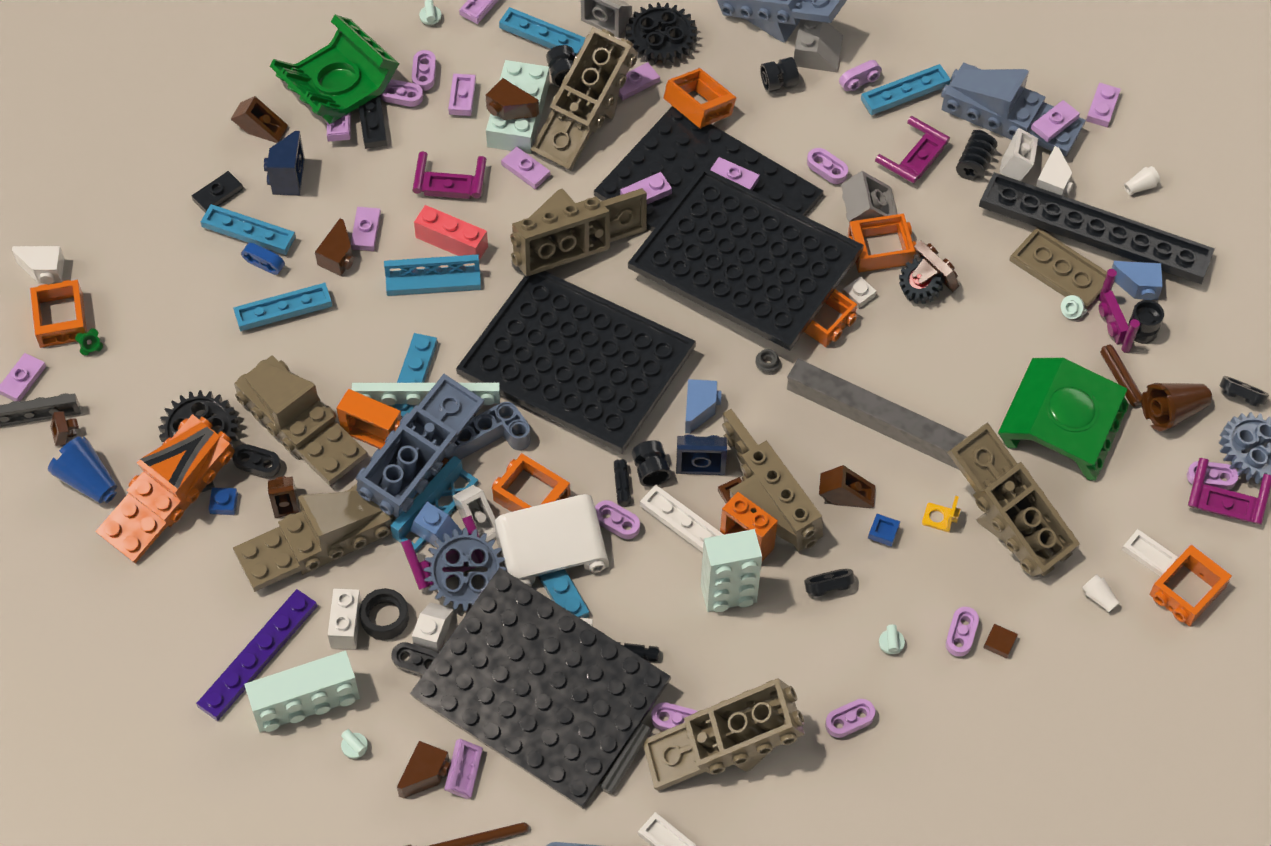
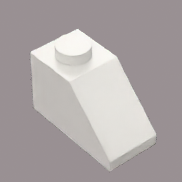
[999,128,1038,181]
[1036,146,1073,196]
[12,246,65,284]
[452,485,496,542]
[412,602,455,653]

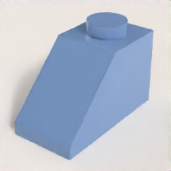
[1111,261,1163,300]
[685,379,722,434]
[411,502,462,551]

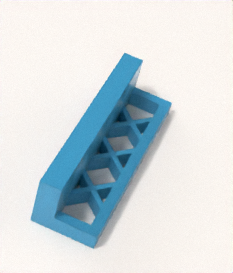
[384,254,481,296]
[390,456,479,552]

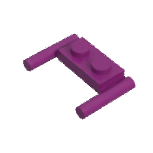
[875,116,950,184]
[412,151,487,199]
[1099,269,1140,353]
[1188,458,1271,525]
[401,515,484,590]

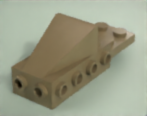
[530,27,638,171]
[510,188,647,277]
[234,355,368,486]
[722,409,823,552]
[947,422,1080,577]
[233,484,395,592]
[643,678,805,791]

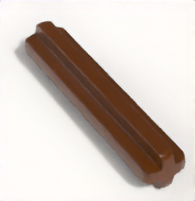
[1100,344,1142,407]

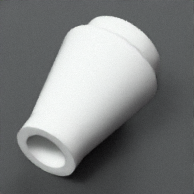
[1124,166,1160,195]
[1082,575,1120,613]

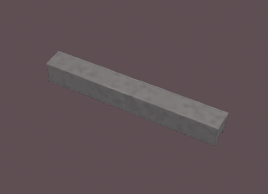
[787,359,967,470]

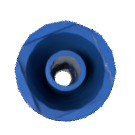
[48,436,117,503]

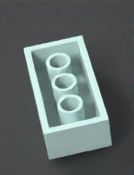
[486,60,550,154]
[701,529,762,612]
[244,651,360,732]

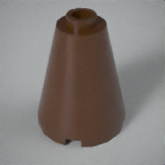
[1142,383,1212,431]

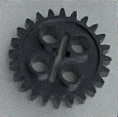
[626,2,697,65]
[158,390,240,449]

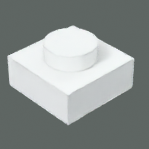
[843,276,877,309]

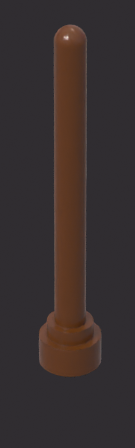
[406,822,529,846]

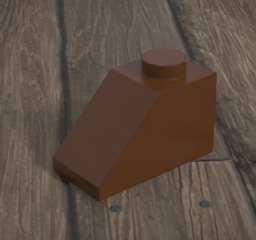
[485,78,539,120]
[231,96,288,143]
[315,218,354,276]
[819,465,875,508]
[268,476,299,518]
[397,741,451,799]

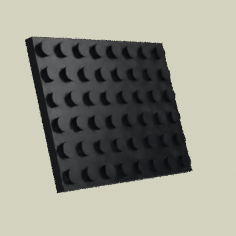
[594,106,824,231]
[628,167,864,351]
[456,271,696,454]
[410,567,671,809]

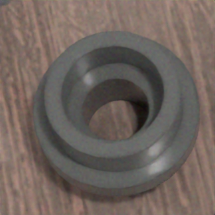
[755,349,779,372]

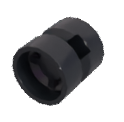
[546,45,576,88]
[760,57,799,92]
[1128,300,1164,344]
[632,440,671,487]

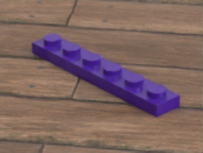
[196,589,317,721]

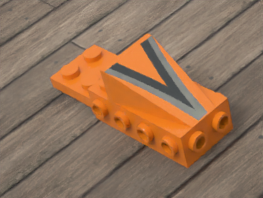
[95,414,235,564]

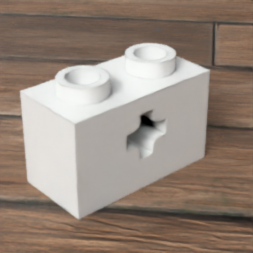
[328,589,362,650]

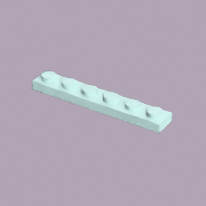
[352,383,500,405]

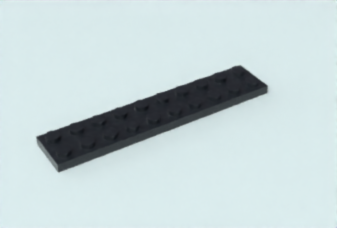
[979,172,1215,284]

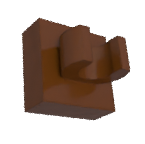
[50,411,79,446]

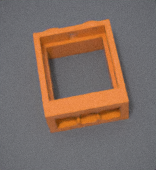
[663,68,737,128]
[848,213,917,273]
[30,280,87,348]
[804,289,857,347]
[336,389,402,449]
[492,453,571,512]
[720,492,778,562]
[1149,545,1232,626]

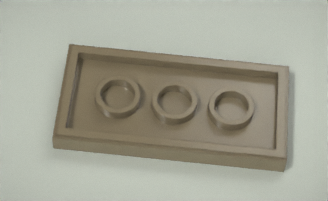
[1009,227,1107,310]

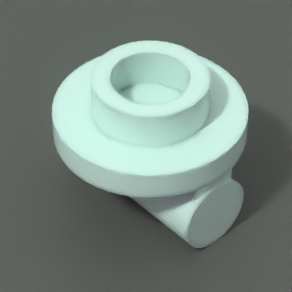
[419,0,441,25]
[1061,295,1088,319]
[879,624,905,654]
[341,729,368,759]

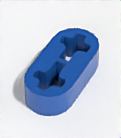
[241,243,285,275]

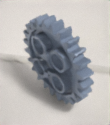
[1219,412,1271,484]
[423,528,507,611]

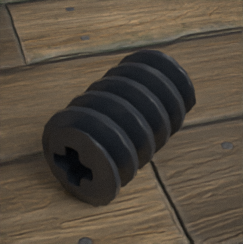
[956,130,998,180]

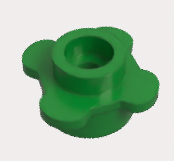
[75,328,103,356]

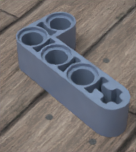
[445,402,531,461]

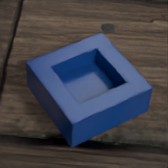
[209,488,238,515]
[868,514,900,547]

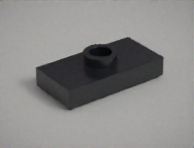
[191,171,243,213]

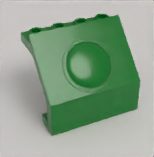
[270,14,400,124]
[998,358,1129,481]

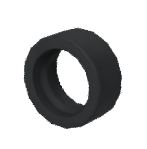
[359,588,409,640]

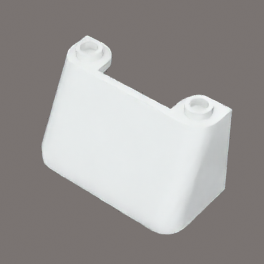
[495,494,609,587]

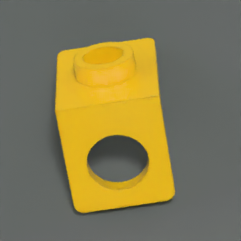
[922,496,961,532]

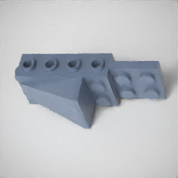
[717,0,847,42]
[941,62,1086,157]
[356,374,484,518]

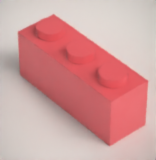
[414,205,488,260]

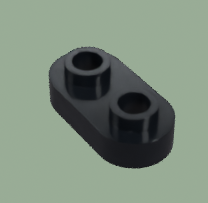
[1219,376,1269,407]
[232,444,281,477]
[804,569,855,596]
[391,642,438,676]

